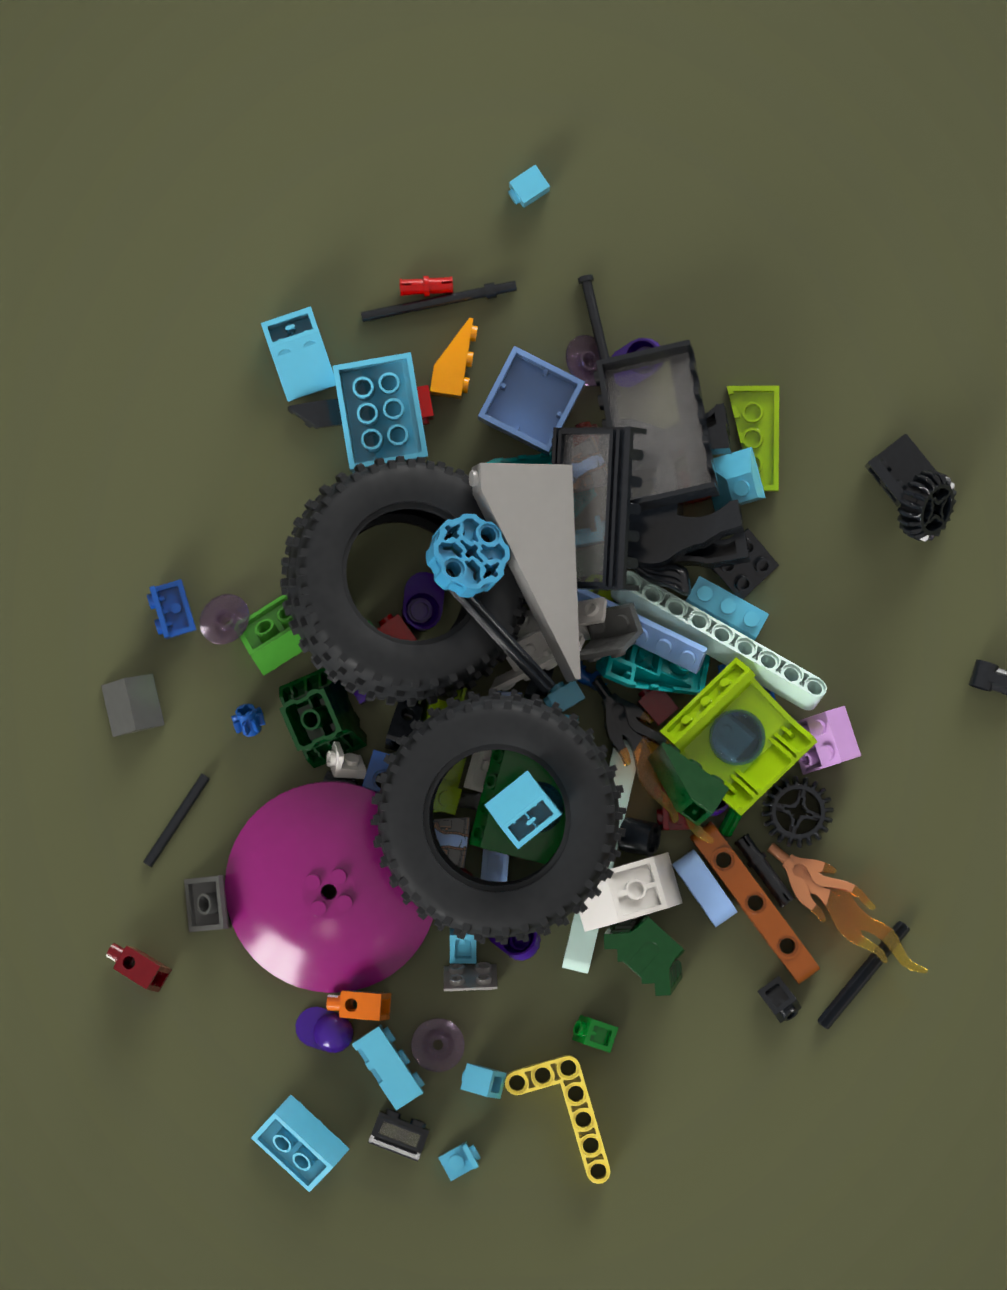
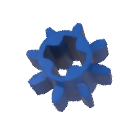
[231,704,266,737]

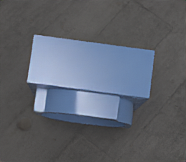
[478,346,585,456]

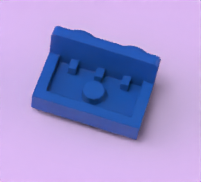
[147,579,197,639]

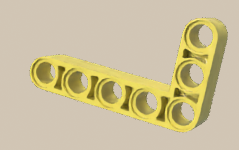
[505,1055,610,1184]

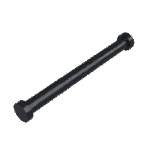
[578,274,621,398]

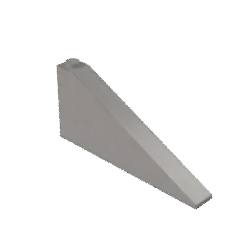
[469,463,581,682]

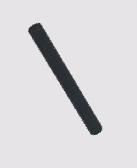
[143,773,210,867]

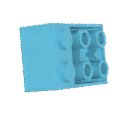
[261,306,336,402]

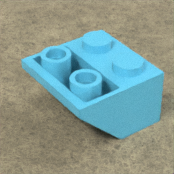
[485,770,562,849]

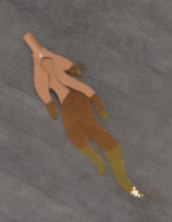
[767,843,928,974]

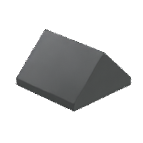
[101,674,165,737]
[184,875,230,932]

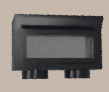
[368,1108,430,1162]

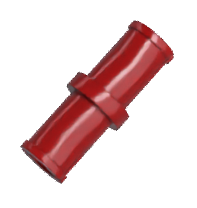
[399,276,453,297]

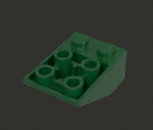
[647,742,729,826]

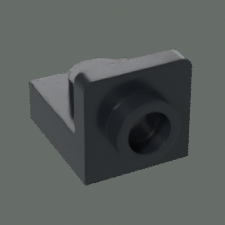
[757,976,801,1023]

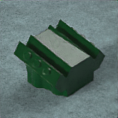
[279,668,367,768]
[604,915,685,996]

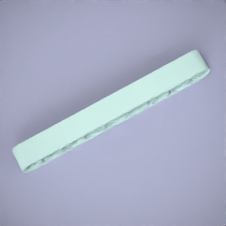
[611,571,827,710]
[562,739,642,974]

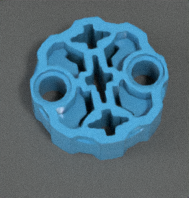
[426,514,510,598]

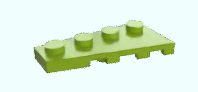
[727,386,780,492]

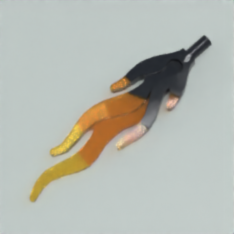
[592,677,714,843]

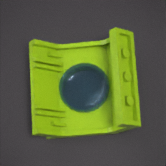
[660,657,818,816]

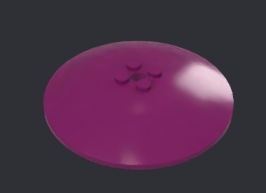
[225,781,433,993]

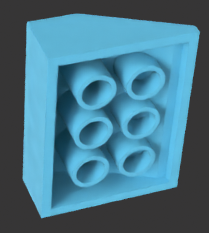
[333,352,428,473]

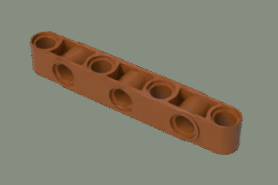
[690,821,820,985]

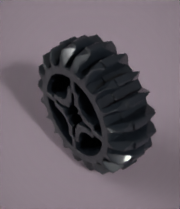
[897,470,957,542]
[761,776,834,848]

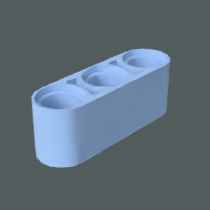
[672,849,738,927]

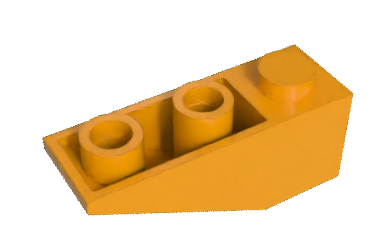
[430,318,478,399]

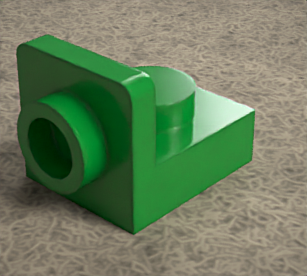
[572,1015,619,1053]

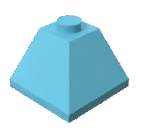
[711,447,766,512]

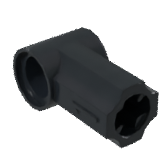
[968,659,1007,695]

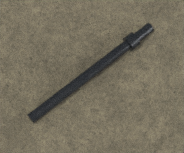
[361,281,517,322]

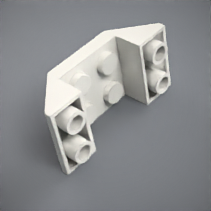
[579,852,683,932]

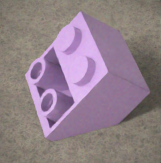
[796,706,861,775]

